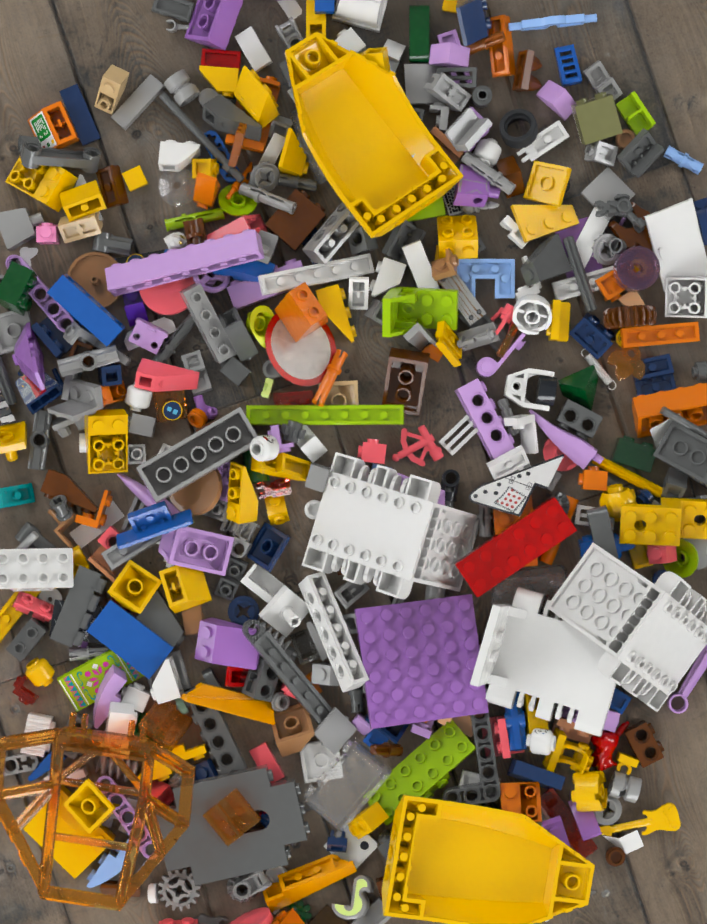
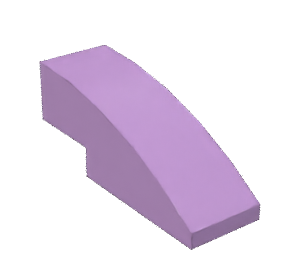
[93,665,127,729]

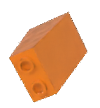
[274,282,328,342]

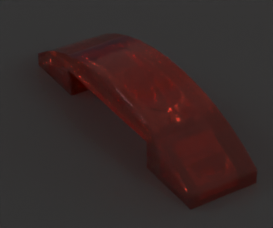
[540,787,598,858]

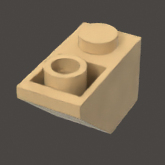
[94,65,129,115]

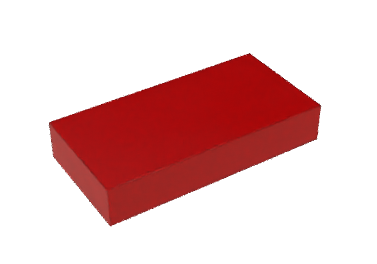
[201,48,242,71]

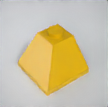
[278,128,310,177]
[63,778,116,834]

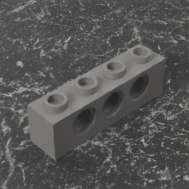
[302,202,359,264]
[179,283,237,363]

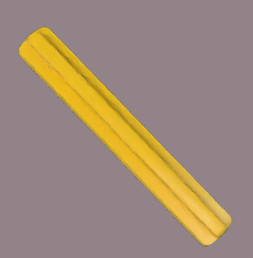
[592,455,662,497]

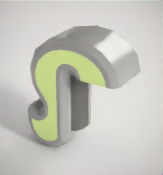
[331,875,374,919]

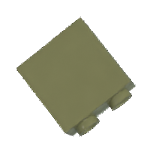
[571,91,623,145]

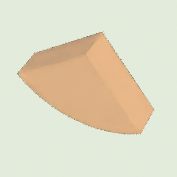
[618,289,645,306]

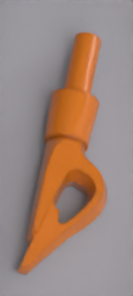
[225,162,252,200]

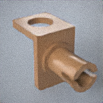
[48,509,77,548]

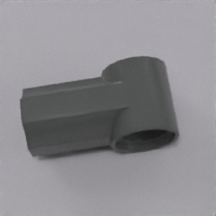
[92,232,133,256]
[15,521,56,549]

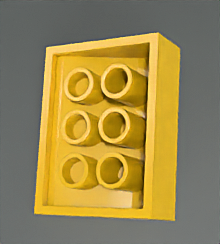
[18,783,116,879]

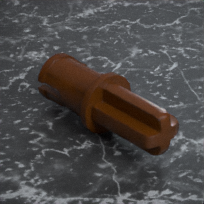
[370,742,403,758]

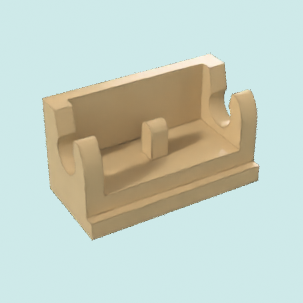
[57,211,103,243]

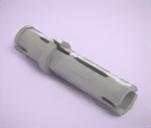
[461,151,516,195]
[239,182,297,215]

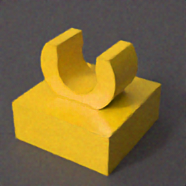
[616,751,639,775]

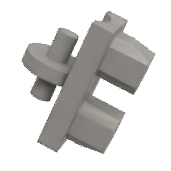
[52,416,85,438]

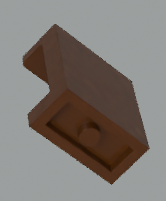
[265,189,326,252]

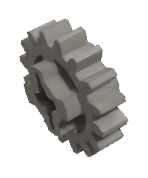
[158,868,201,911]

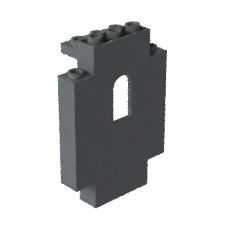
[154,764,310,886]

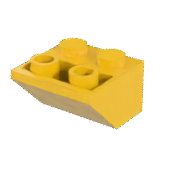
[159,565,212,614]

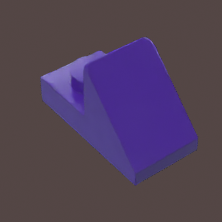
[123,291,149,327]

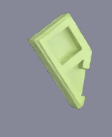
[261,378,274,399]

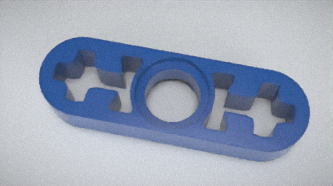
[204,130,240,183]

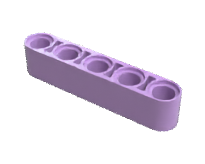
[5,255,76,333]
[96,776,161,859]

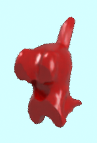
[591,721,630,771]

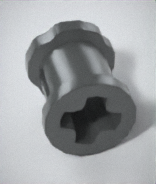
[49,495,73,521]

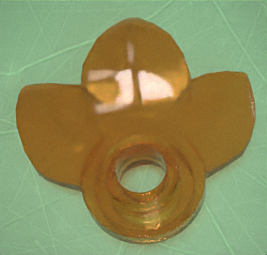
[607,347,645,381]

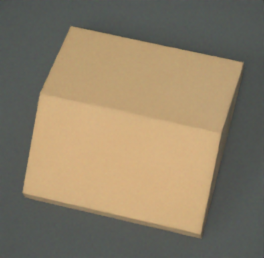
[318,380,359,405]

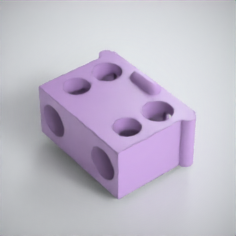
[128,317,168,354]

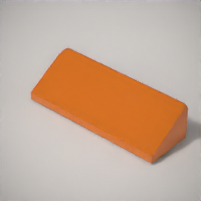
[488,15,516,77]

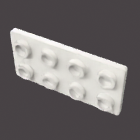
[0,548,74,592]

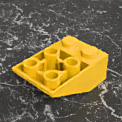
[234,66,280,128]
[5,156,78,212]
[84,409,128,474]

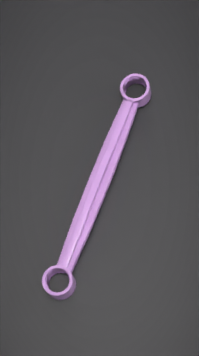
[667,645,707,714]

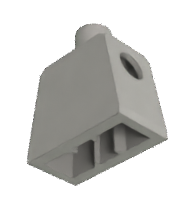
[0,208,45,251]

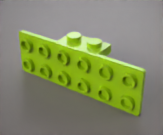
[363,720,476,826]

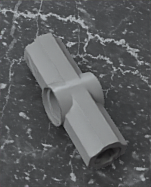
[57,344,120,377]

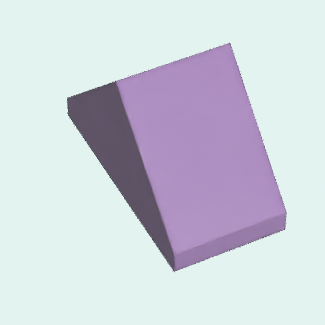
[429,42,470,67]
[536,80,576,121]

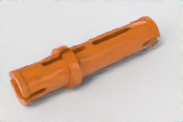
[312,349,348,407]

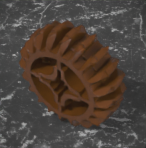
[603,305,657,329]

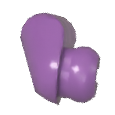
[193,395,218,419]

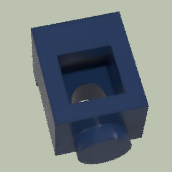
[97,363,122,386]

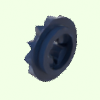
[228,596,259,626]

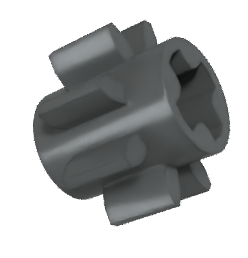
[280,420,306,443]

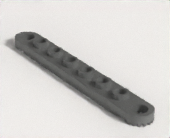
[242,619,333,725]

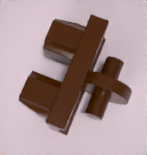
[183,218,207,245]

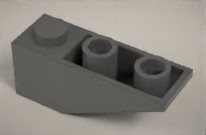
[202,94,262,141]

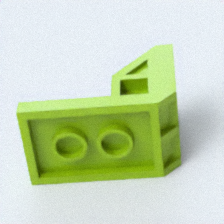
[382,287,458,337]

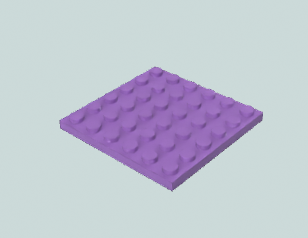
[354,594,489,729]

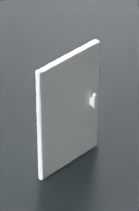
[644,198,707,292]

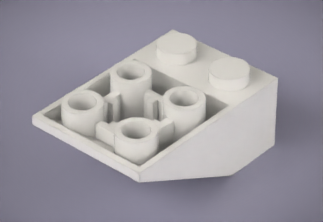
[665,276,707,318]

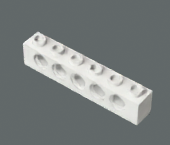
[298,572,369,693]

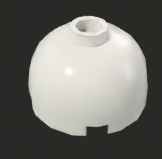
[513,294,552,335]

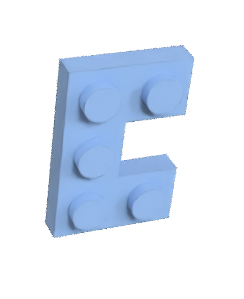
[457,259,515,299]

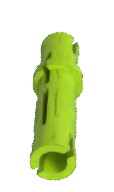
[164,207,225,232]

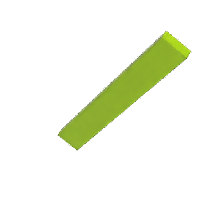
[246,405,404,425]

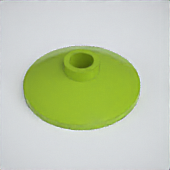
[218,184,258,216]
[663,539,699,578]

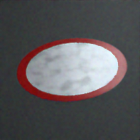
[265,314,336,386]

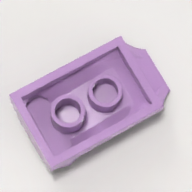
[158,527,234,576]

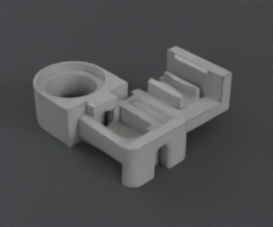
[220,520,260,558]

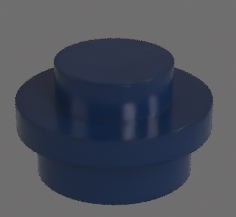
[635,489,654,505]

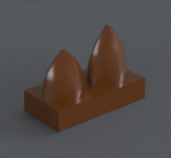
[512,49,542,92]

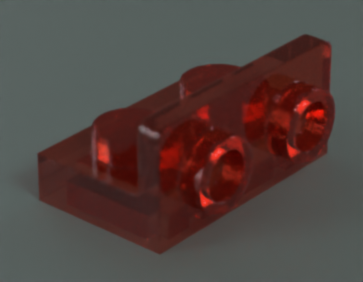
[273,390,314,405]

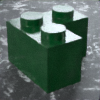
[0,261,37,316]

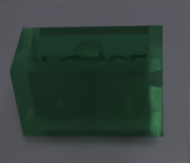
[610,435,656,473]

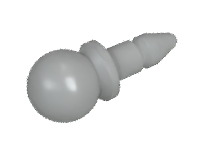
[461,201,499,214]

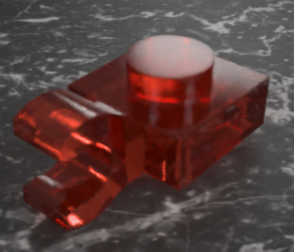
[256,478,292,499]

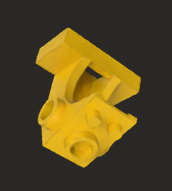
[542,727,594,775]

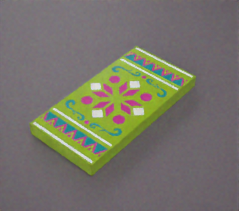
[57,650,144,712]

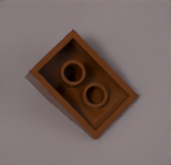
[382,347,430,416]

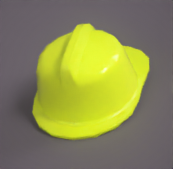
[246,305,274,349]

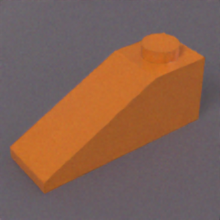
[193,172,221,210]

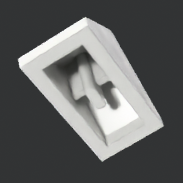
[348,277,369,310]

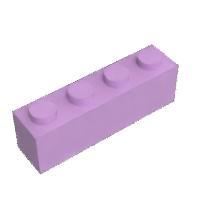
[226,258,303,310]

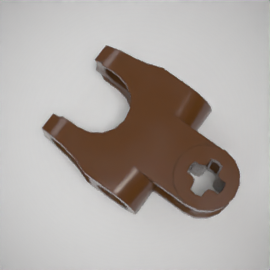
[608,202,660,259]

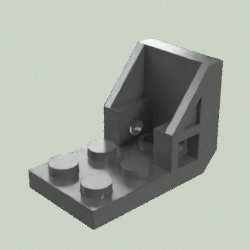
[653,421,707,489]

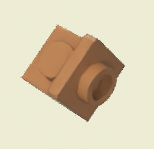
[432,248,459,281]

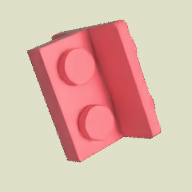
[481,715,525,759]

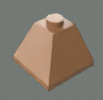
[272,703,315,757]

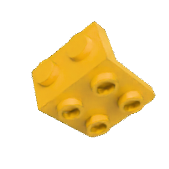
[437,215,478,259]

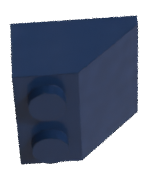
[456,0,492,46]

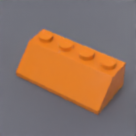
[632,383,707,438]

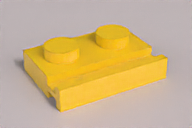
[435,320,462,367]

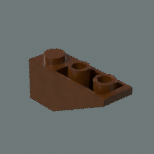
[40,469,99,514]

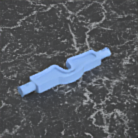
[508,14,597,31]

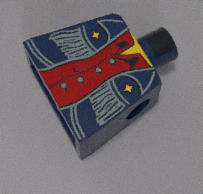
[15,369,62,415]

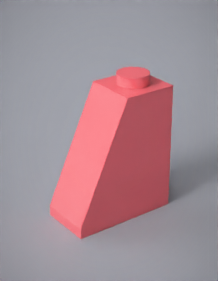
[207,214,268,240]

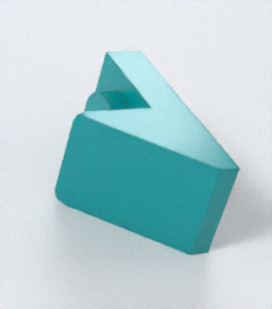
[0,483,35,508]

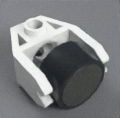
[503,368,557,411]

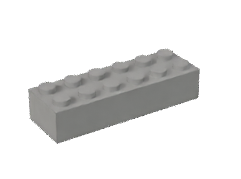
[136,407,257,503]

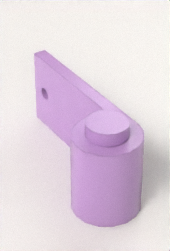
[476,333,526,378]

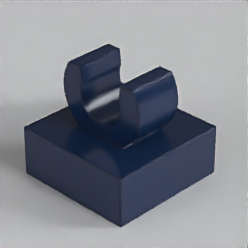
[327,830,348,853]

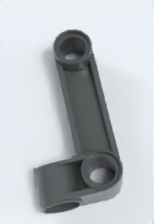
[18,135,101,173]

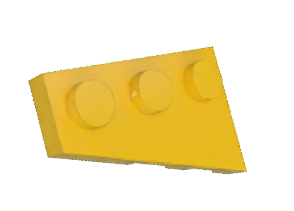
[510,205,579,243]

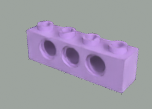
[455,378,515,460]

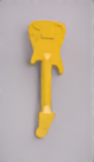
[599,803,681,836]

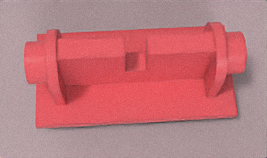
[12,591,54,622]

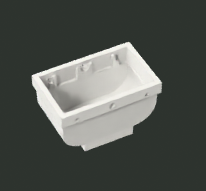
[332,0,388,33]

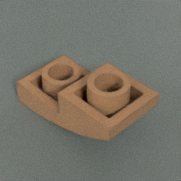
[182,604,204,636]

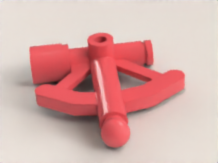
[392,425,444,466]

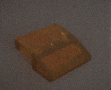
[138,700,193,751]
[203,788,261,846]

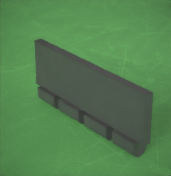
[49,565,107,648]

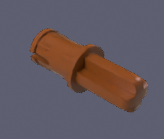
[466,31,506,55]

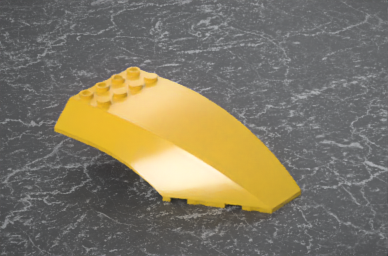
[285,31,463,238]
[382,795,595,924]

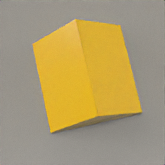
[107,560,162,614]

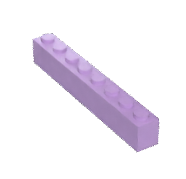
[105,229,264,297]

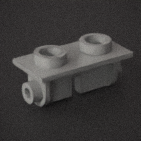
[457,322,500,351]

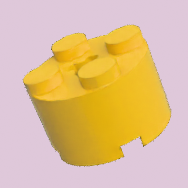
[571,771,608,812]

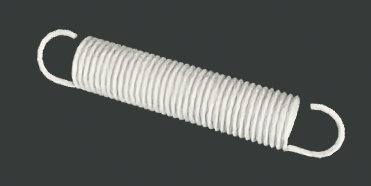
[581,349,616,390]

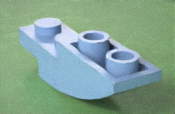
[87,828,144,888]

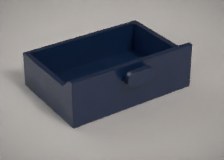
[507,758,566,792]

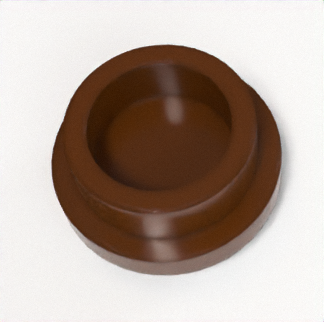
[605,846,625,867]

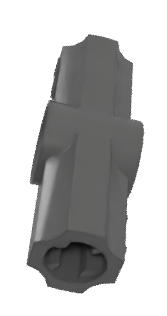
[28,410,52,470]

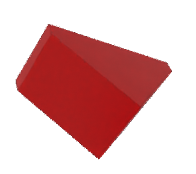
[225,666,249,687]

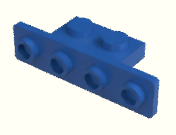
[116,501,193,549]

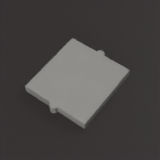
[314,707,357,755]

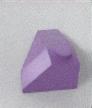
[12,322,45,390]

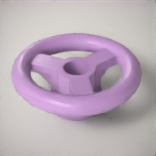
[193,272,230,293]

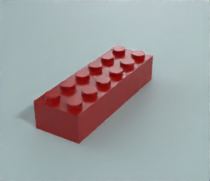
[454,497,577,598]

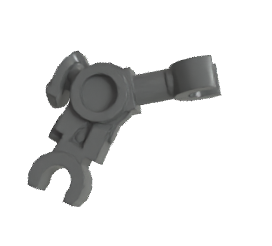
[594,194,646,233]

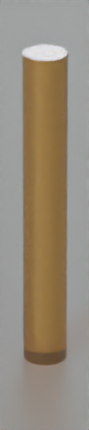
[496,322,518,358]

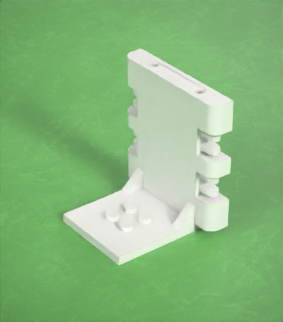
[302,452,479,599]
[546,543,707,712]
[470,587,616,737]

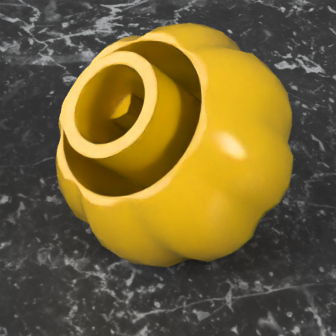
[599,484,636,522]

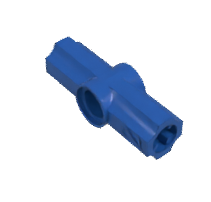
[504,691,527,751]

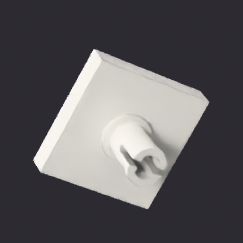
[258,585,309,637]

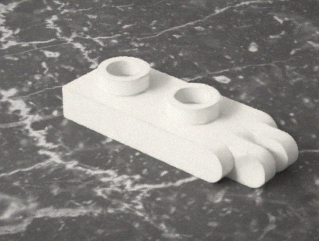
[517,120,570,163]

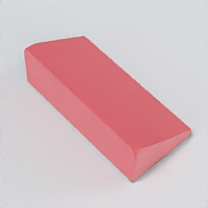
[249,741,285,783]

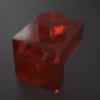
[13,675,39,705]

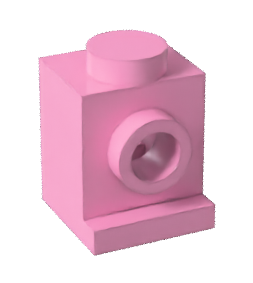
[36,223,59,245]

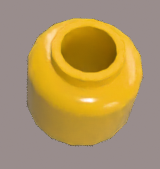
[25,657,55,687]

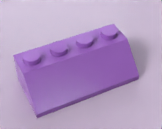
[184,0,243,50]

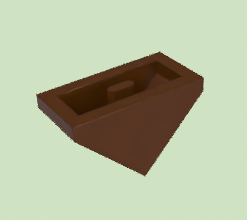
[495,155,525,199]

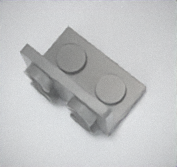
[48,379,104,421]

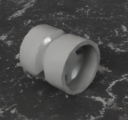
[164,69,200,107]
[608,771,642,803]

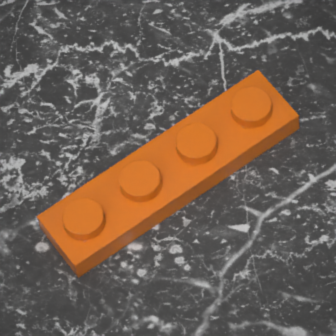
[620,322,700,348]

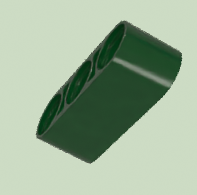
[409,5,429,62]

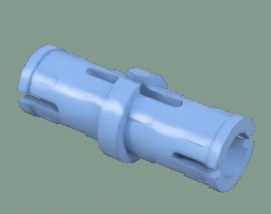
[663,145,704,175]

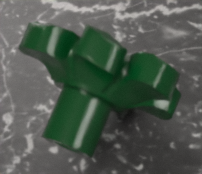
[288,900,312,924]

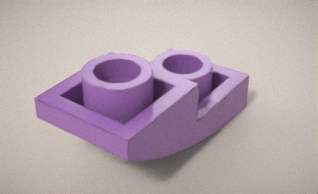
[568,800,602,841]

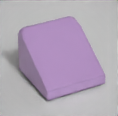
[351,713,372,736]

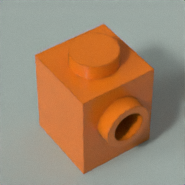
[578,466,608,491]

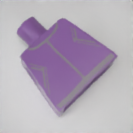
[453,164,500,207]

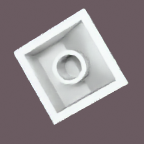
[150,655,184,704]

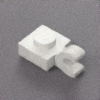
[499,215,528,249]

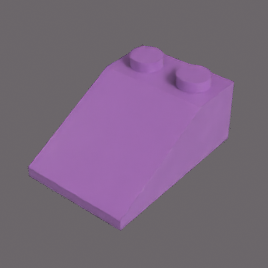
[195,617,260,670]

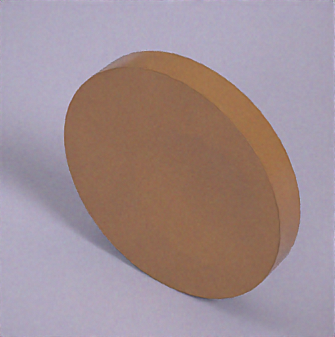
[67,252,121,308]
[169,469,222,516]

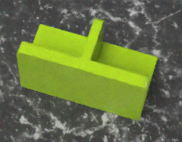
[615,91,656,137]

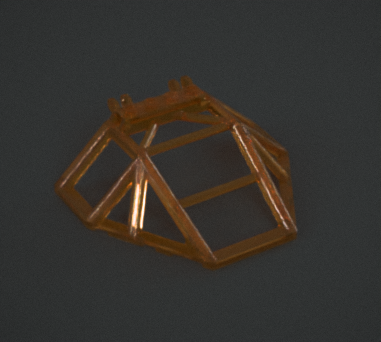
[0,712,196,911]

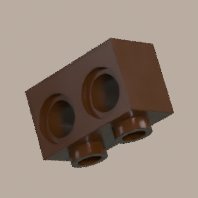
[624,720,665,768]

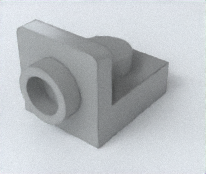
[429,102,449,134]
[584,141,618,167]
[63,321,98,345]

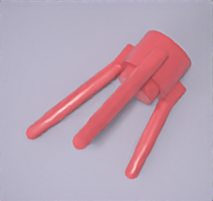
[490,303,515,337]

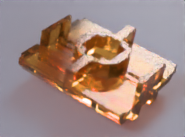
[153,390,188,423]

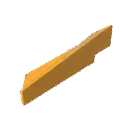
[180,682,275,725]
[262,854,357,913]

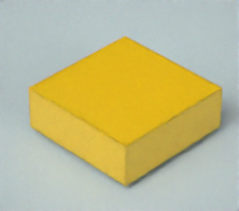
[122,165,148,192]

